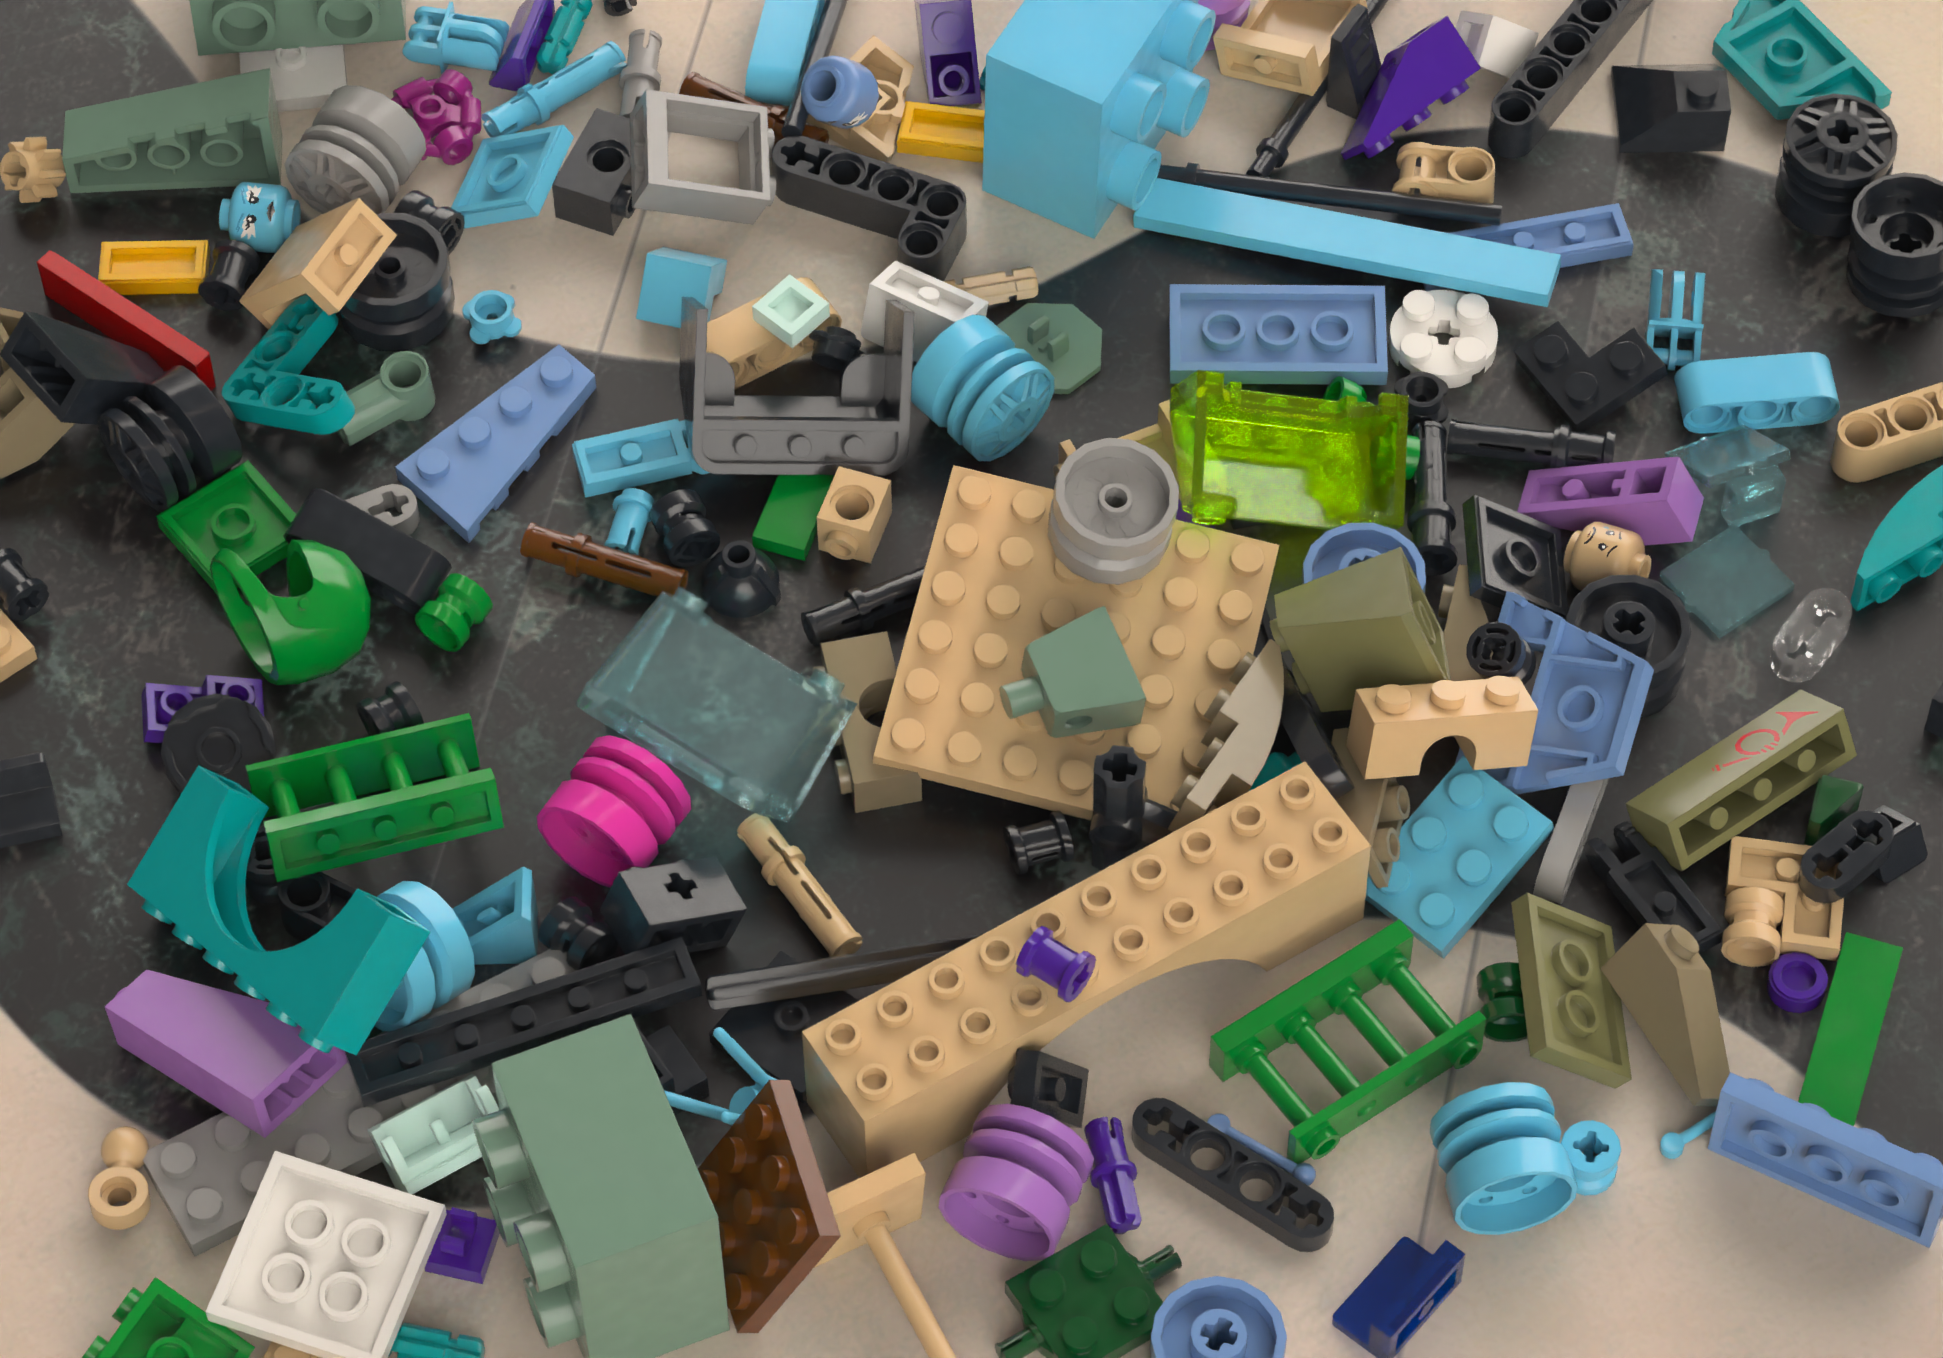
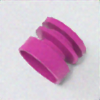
[536,735,691,888]

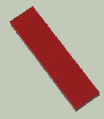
[37,250,216,391]

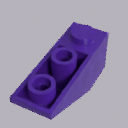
[1341,16,1481,160]

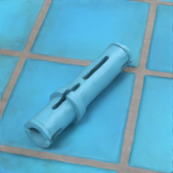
[481,41,626,138]

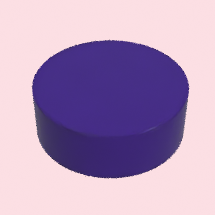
[1767,952,1828,1013]

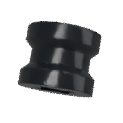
[356,681,424,736]

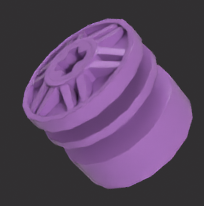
[938,1104,1094,1261]

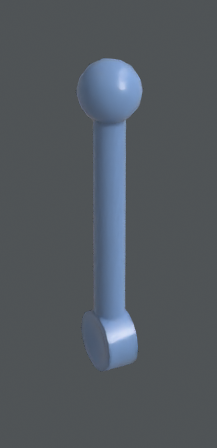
[1207,1114,1316,1186]

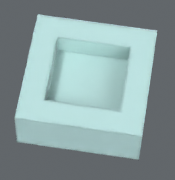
[752,274,830,348]

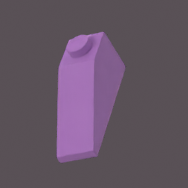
[1517,457,1704,545]

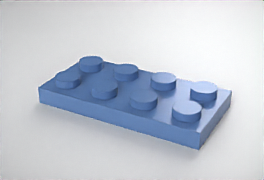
[1169,284,1388,385]
[1708,1072,1943,1248]

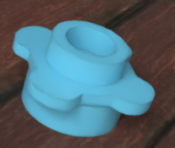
[462,290,522,344]

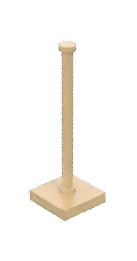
[814,1153,957,1358]

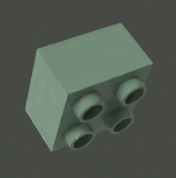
[472,1014,730,1358]

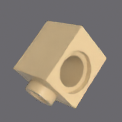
[817,466,892,564]

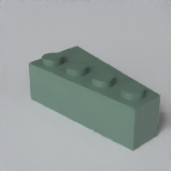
[62,68,282,193]

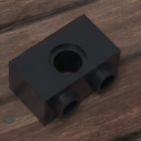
[552,108,636,236]

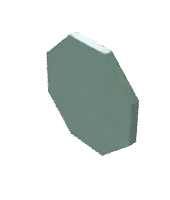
[997,303,1102,394]

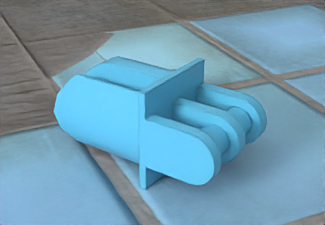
[402,1,509,74]
[1645,269,1706,370]

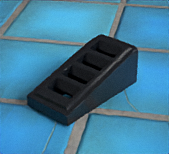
[1326,4,1381,119]

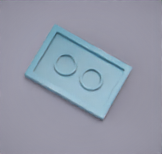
[1365,756,1554,959]

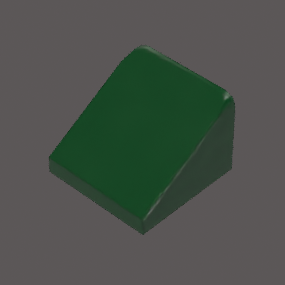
[1804,775,1864,846]

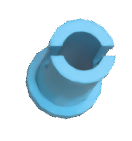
[604,488,654,555]

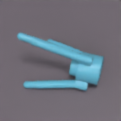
[664,1027,777,1126]

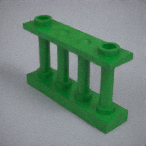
[246,713,504,882]
[1209,919,1486,1164]

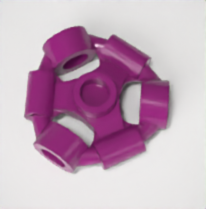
[391,69,482,165]

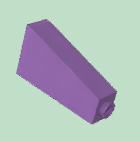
[105,969,347,1138]

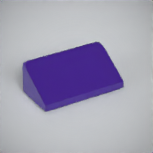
[489,0,555,92]

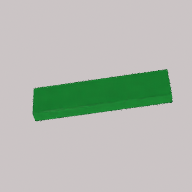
[1798,932,1903,1126]

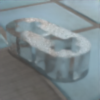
[1770,588,1852,682]

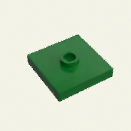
[156,460,296,592]

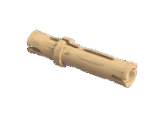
[737,811,863,957]

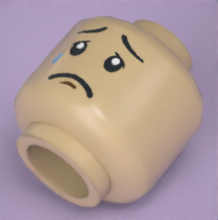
[1564,522,1651,591]

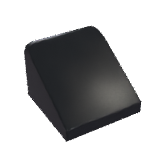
[1853,805,1928,883]

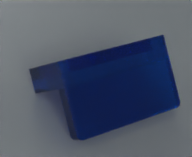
[1332,1237,1465,1358]

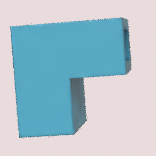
[636,247,727,328]

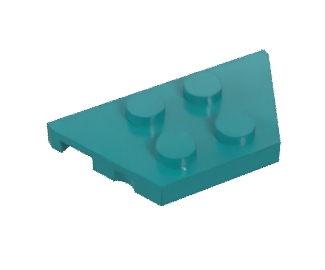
[1712,0,1892,120]

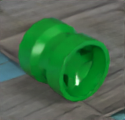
[415,573,493,652]

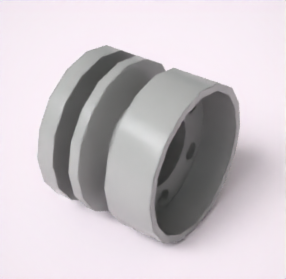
[285,85,426,215]

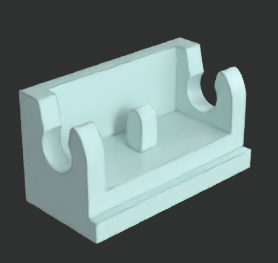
[367,1074,499,1194]

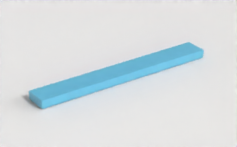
[1133,178,1561,307]

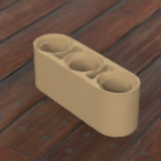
[706,277,842,389]
[1830,382,1943,483]

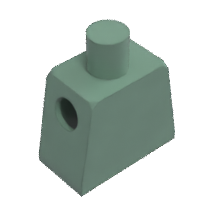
[999,606,1146,738]

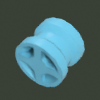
[1561,1120,1621,1196]

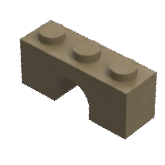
[813,631,922,813]

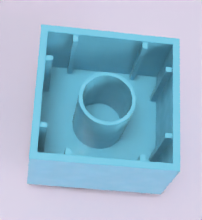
[982,0,1216,239]

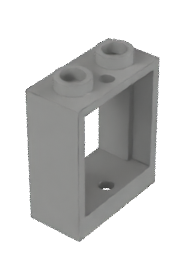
[630,89,776,225]

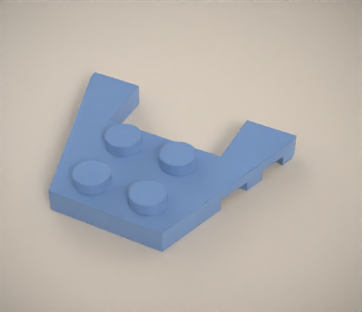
[1455,591,1654,795]

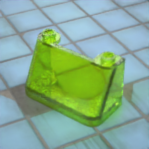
[1169,370,1409,530]

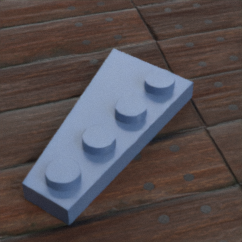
[395,344,596,543]

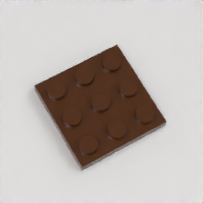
[698,1080,841,1333]

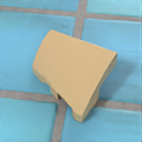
[807,35,914,163]

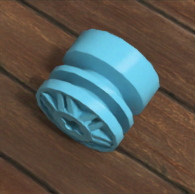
[911,315,1054,461]
[1429,1082,1578,1235]

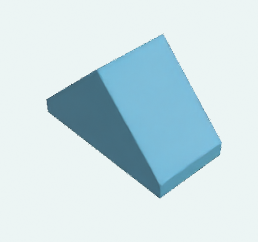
[452,867,538,965]

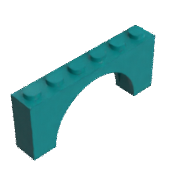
[127,765,430,1055]

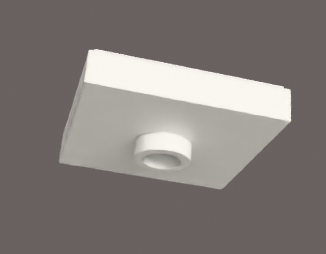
[239,45,347,112]

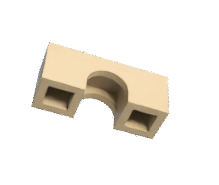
[1346,676,1538,780]

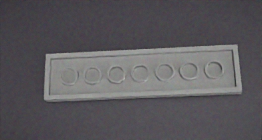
[143,949,575,1256]

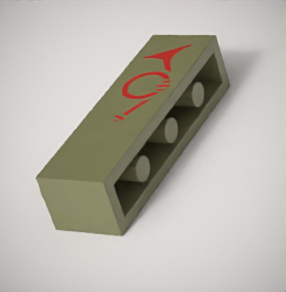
[1625,689,1857,871]

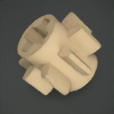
[0,137,66,203]

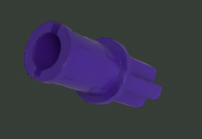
[1084,1117,1142,1234]

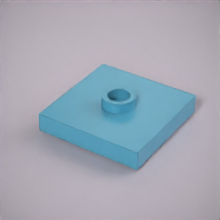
[451,125,574,229]

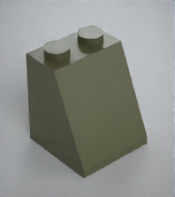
[1270,547,1451,712]

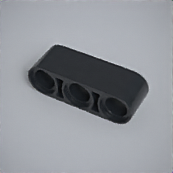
[283,488,452,615]

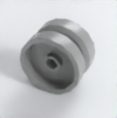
[1048,438,1179,585]

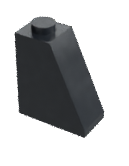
[0,311,165,425]

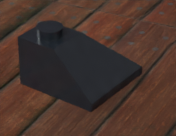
[1611,64,1731,153]

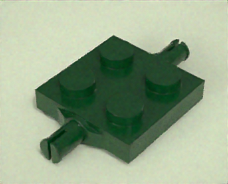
[995,1224,1182,1358]

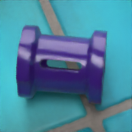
[1016,926,1096,1002]

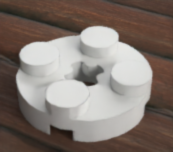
[1389,290,1498,388]

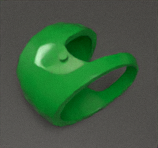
[210,540,371,685]

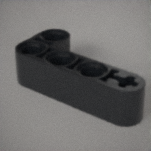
[772,135,967,281]

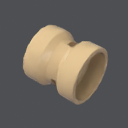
[1721,887,1784,967]

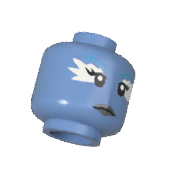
[801,55,879,129]

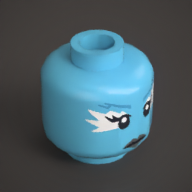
[219,182,301,253]

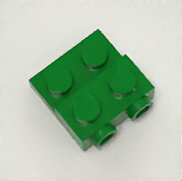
[82,1277,255,1358]

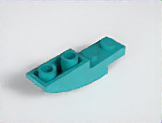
[1850,465,1943,612]

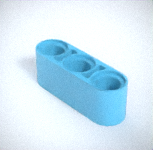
[745,0,825,106]
[1674,352,1840,434]

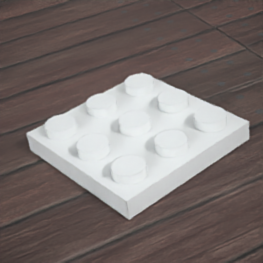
[206,1151,447,1358]

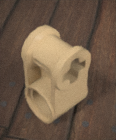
[1392,142,1495,204]

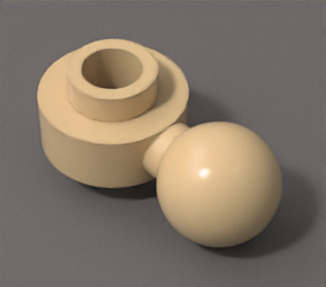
[88,1126,151,1230]

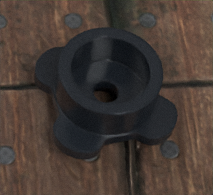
[809,326,865,371]
[1394,372,1449,424]

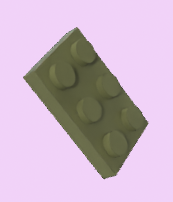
[1511,893,1632,1089]

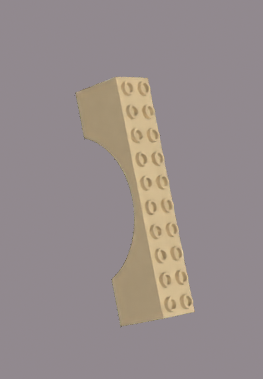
[802,762,1371,1178]

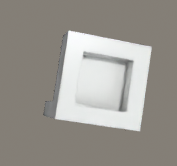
[1456,10,1539,79]

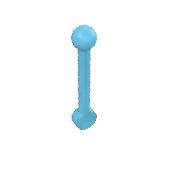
[1660,1111,1716,1159]

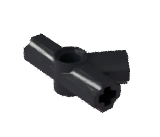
[1089,745,1178,871]

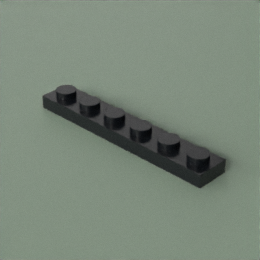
[345,936,702,1107]

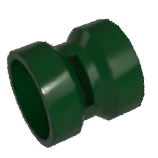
[1476,962,1527,1042]

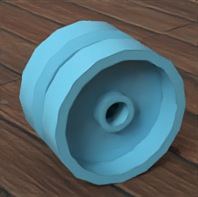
[375,881,475,1032]

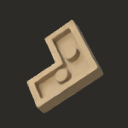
[1725,836,1844,961]

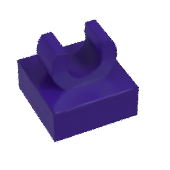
[424,1207,500,1284]

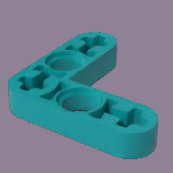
[222,294,355,435]

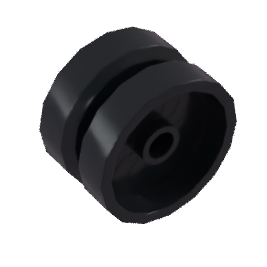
[338,213,455,351]
[1566,575,1691,719]

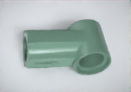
[336,351,435,446]

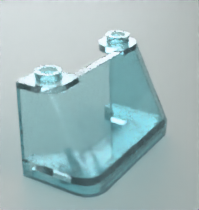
[575,587,857,823]

